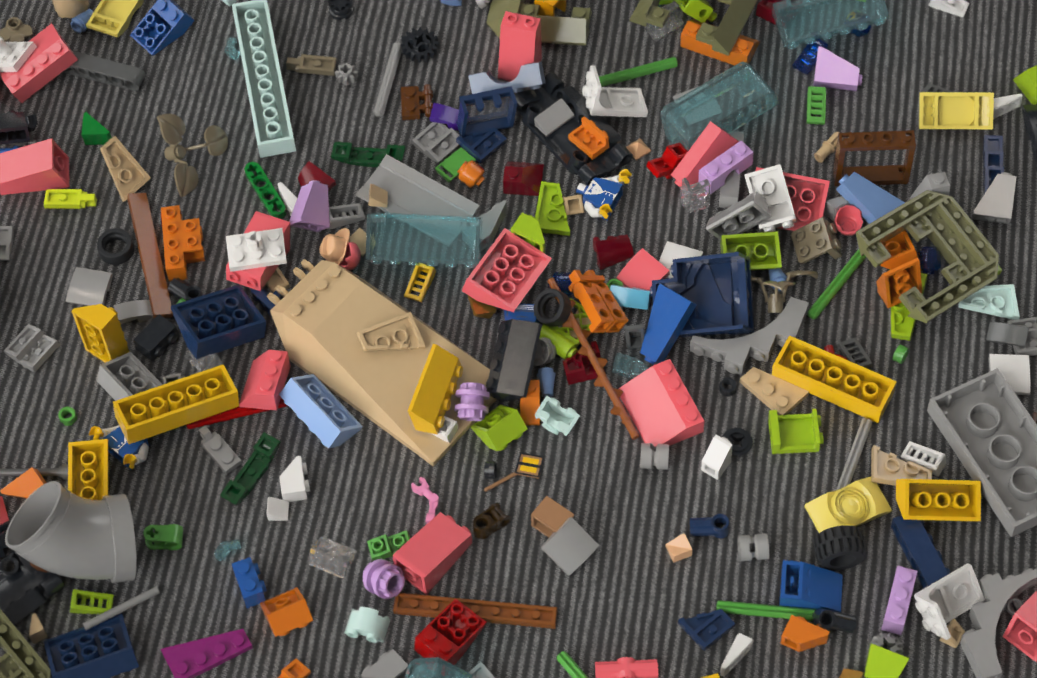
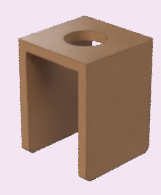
[531,496,574,538]

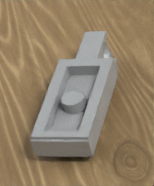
[198,426,242,475]

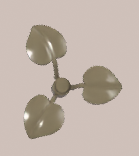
[156,114,228,197]
[751,270,818,313]

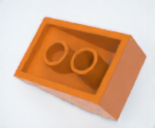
[876,258,922,308]

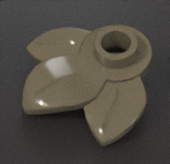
[0,17,33,42]

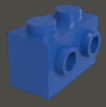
[231,557,267,608]

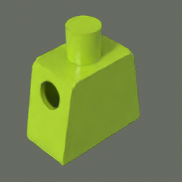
[674,0,717,23]
[864,643,909,678]

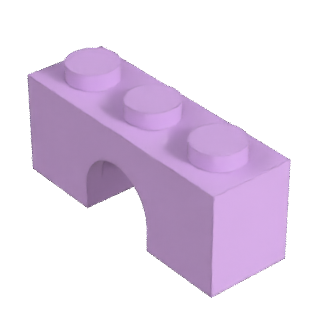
[698,141,753,194]
[881,566,917,635]

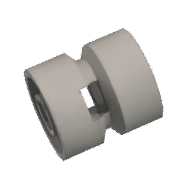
[640,443,669,470]
[737,533,769,562]

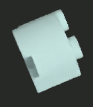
[535,396,580,436]
[345,607,390,643]

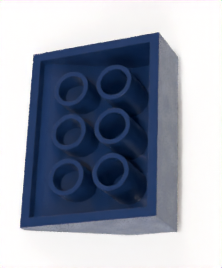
[171,285,266,360]
[44,613,139,678]

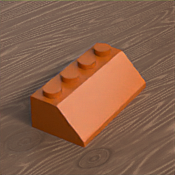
[680,19,760,69]

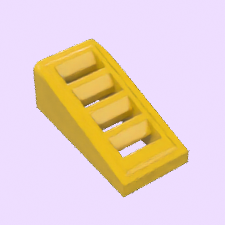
[404,262,437,303]

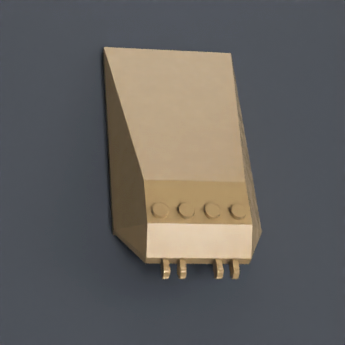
[267,259,497,467]

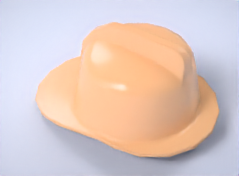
[319,228,350,265]

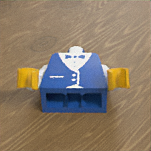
[576,169,632,221]
[89,425,149,470]

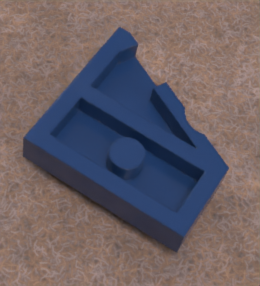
[456,127,507,163]
[678,609,735,651]

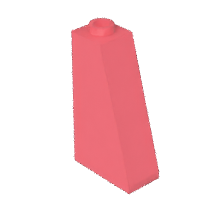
[671,121,739,190]

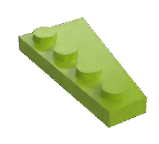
[891,273,927,341]

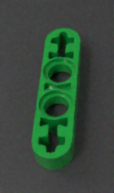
[244,162,286,219]

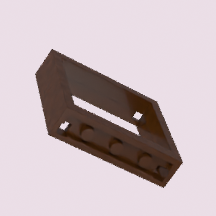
[833,130,916,187]

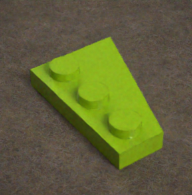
[535,181,570,236]

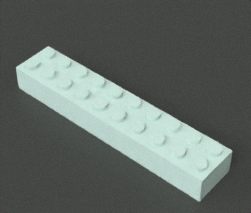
[232,0,296,158]

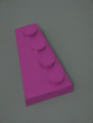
[160,629,253,678]

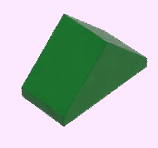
[81,112,112,145]

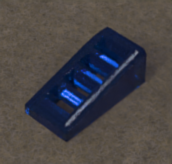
[792,36,829,75]

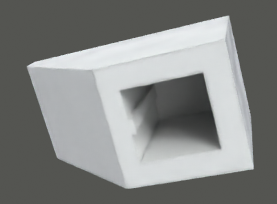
[701,435,733,480]
[279,456,310,502]

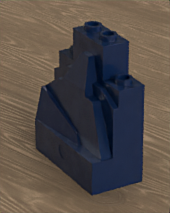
[650,252,754,337]

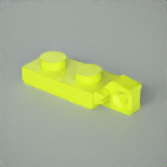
[43,189,97,209]

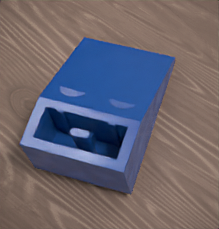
[130,0,195,56]
[779,560,843,613]

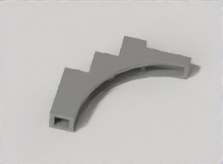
[690,297,809,375]
[960,568,1037,678]

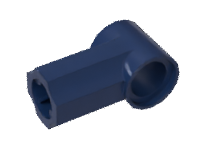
[690,514,730,539]

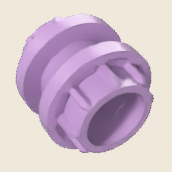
[454,382,490,421]
[363,559,404,599]

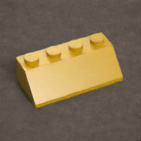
[72,304,129,363]
[408,344,463,435]
[68,439,108,500]
[896,479,981,521]

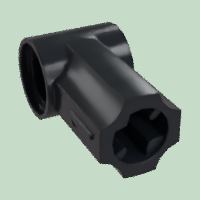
[168,278,203,301]
[812,608,857,633]

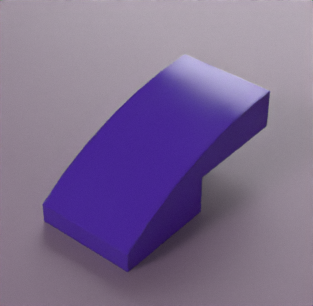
[430,103,469,131]

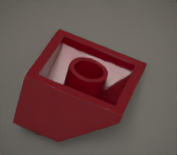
[503,161,544,196]

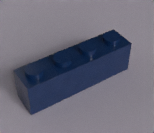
[891,515,951,589]

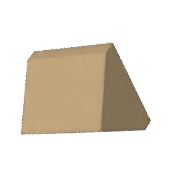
[940,619,965,648]

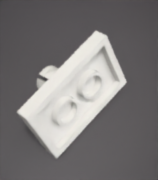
[0,37,37,72]
[226,228,287,272]

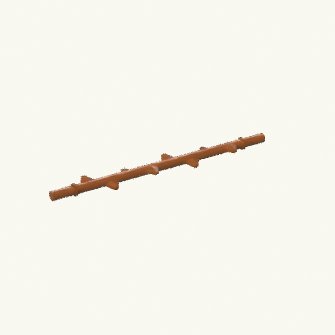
[547,278,639,440]

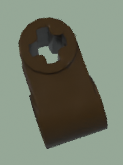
[473,503,511,539]

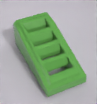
[806,86,826,125]

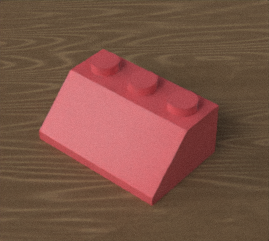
[239,350,291,411]

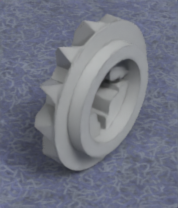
[870,632,903,655]

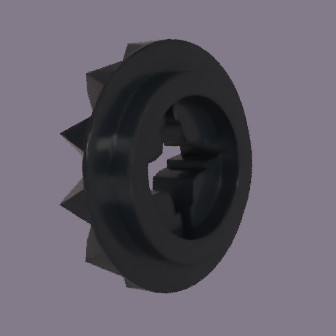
[722,428,753,458]

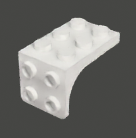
[582,65,648,117]
[744,164,797,232]
[914,563,985,640]

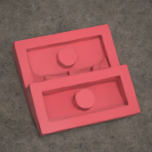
[616,248,670,290]

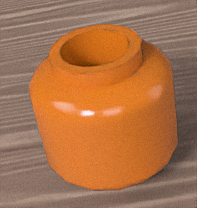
[457,160,485,188]

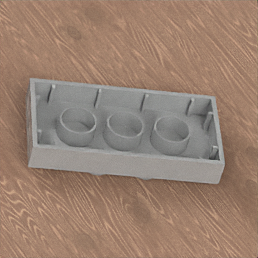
[927,368,1037,537]

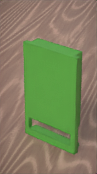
[435,147,476,182]

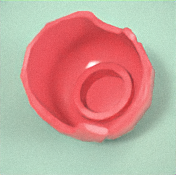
[835,205,863,236]
[339,242,361,270]

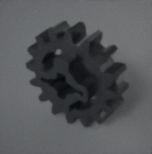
[400,27,439,63]

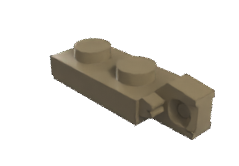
[286,54,337,76]

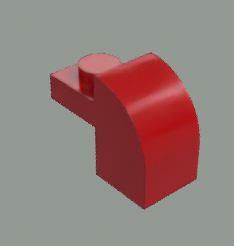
[646,142,688,180]

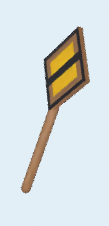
[484,452,544,492]

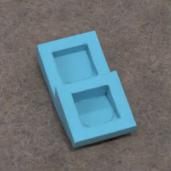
[610,284,651,310]

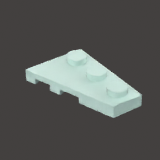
[958,284,1020,320]

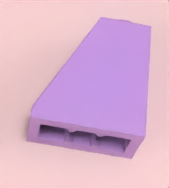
[813,46,862,91]
[289,180,330,232]

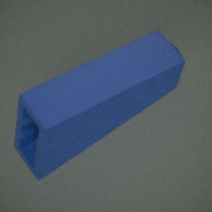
[640,284,697,365]

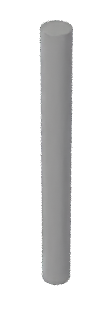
[82,586,160,630]

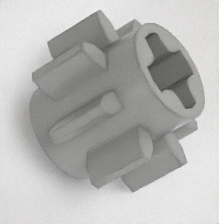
[335,63,358,86]

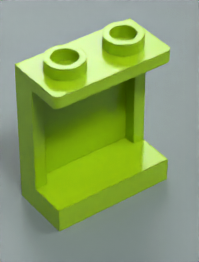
[768,408,823,454]

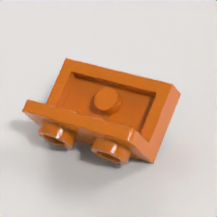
[568,116,609,160]

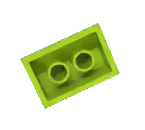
[720,231,782,270]

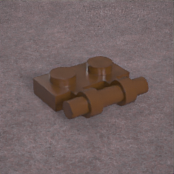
[401,84,433,120]

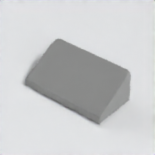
[534,98,574,137]

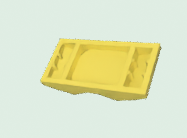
[86,0,144,38]
[919,92,994,129]
[804,477,892,533]

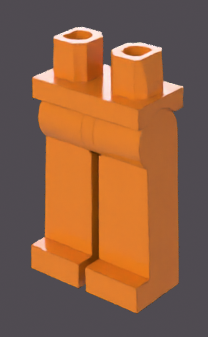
[568,270,629,333]

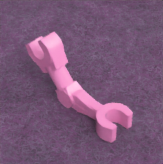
[411,477,439,523]

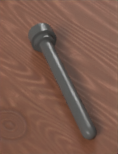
[0,464,68,480]

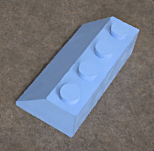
[279,374,363,448]

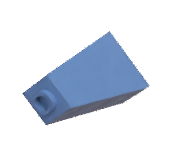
[836,172,905,224]

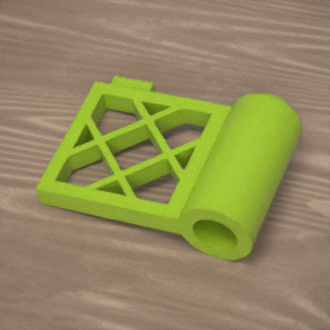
[539,298,591,359]

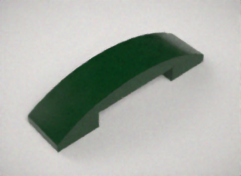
[331,142,406,167]
[220,432,281,506]

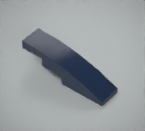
[983,135,1004,194]

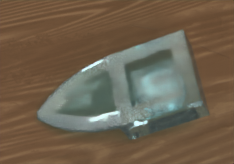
[612,352,649,378]

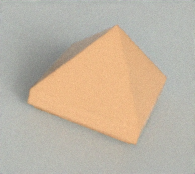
[626,138,651,160]

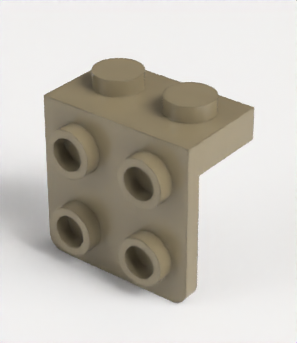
[791,217,842,264]

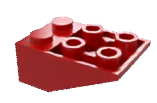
[414,598,487,674]

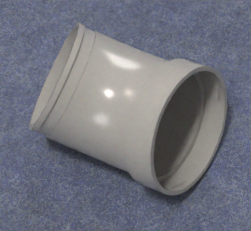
[5,481,136,583]

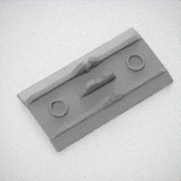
[356,154,480,248]

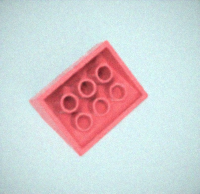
[0,23,78,103]
[756,167,830,231]
[462,228,552,312]
[619,359,704,447]

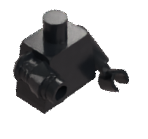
[0,110,38,145]

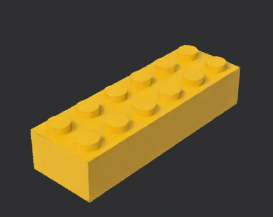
[772,335,897,423]
[113,364,239,444]

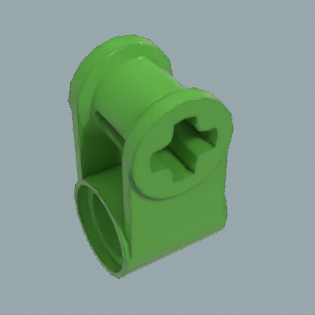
[143,524,183,550]

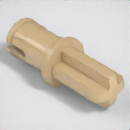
[814,132,843,163]

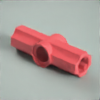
[595,657,658,678]

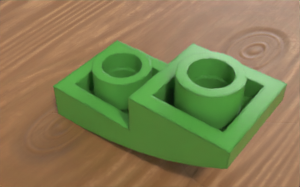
[367,530,410,560]

